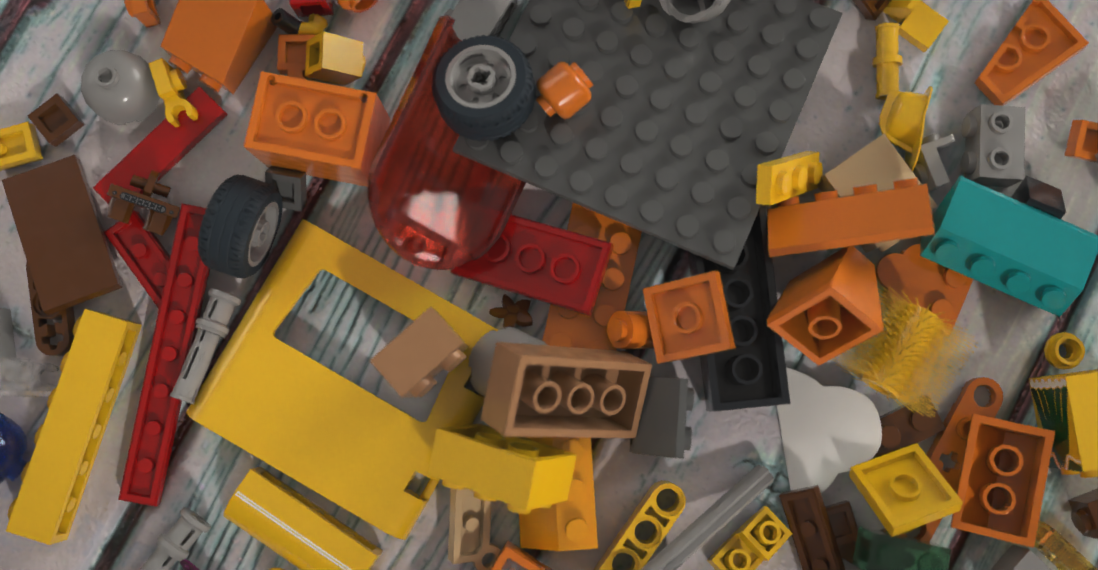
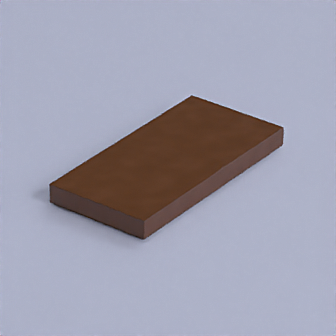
[2,155,123,315]

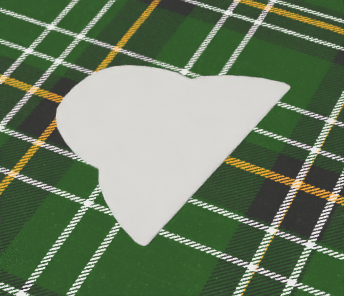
[777,367,882,493]

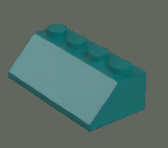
[920,176,1098,317]

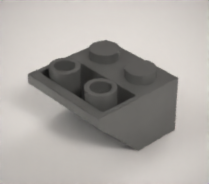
[629,377,694,459]

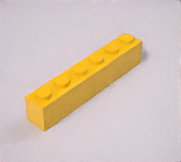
[6,309,142,545]

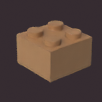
[369,307,469,398]

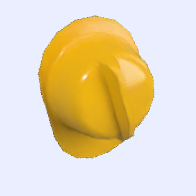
[879,86,933,171]

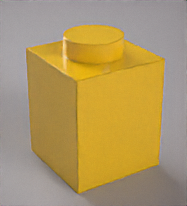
[305,31,366,85]

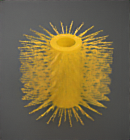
[831,285,978,417]

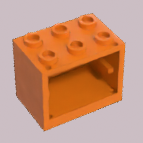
[244,71,390,188]

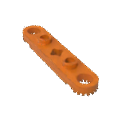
[898,377,1003,548]

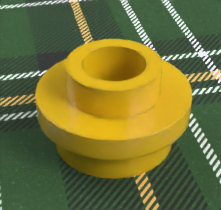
[1044,332,1085,370]

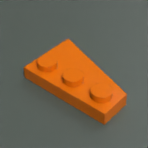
[974,0,1089,106]

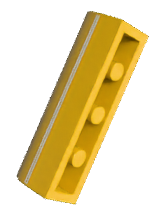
[223,467,383,570]

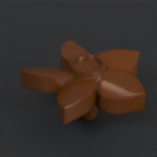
[489,293,533,329]

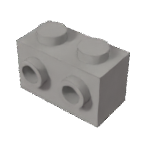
[961,104,1025,187]

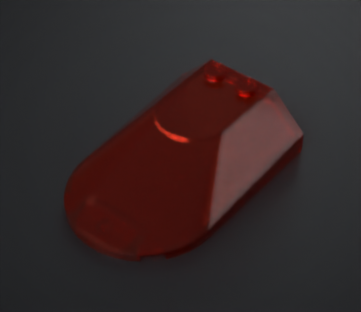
[368,15,526,270]

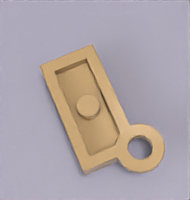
[448,488,501,570]

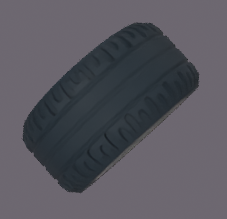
[432,35,536,141]
[198,175,283,278]

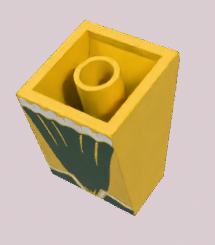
[1029,369,1098,478]

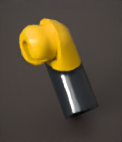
[271,8,328,36]

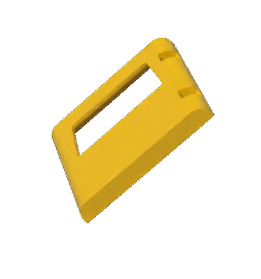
[186,219,498,540]

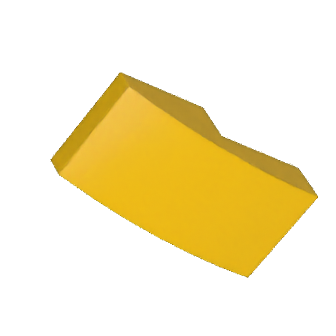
[707,506,793,570]

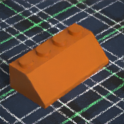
[767,177,935,257]

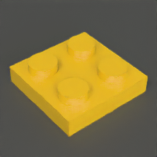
[849,443,963,537]

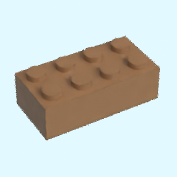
[481,342,652,438]

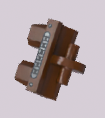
[107,170,180,236]

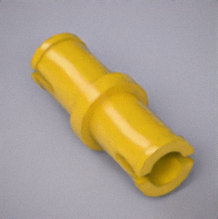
[872,23,902,100]

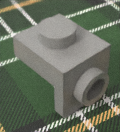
[912,133,956,192]

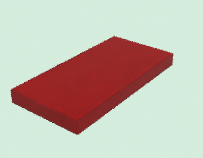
[450,204,614,317]

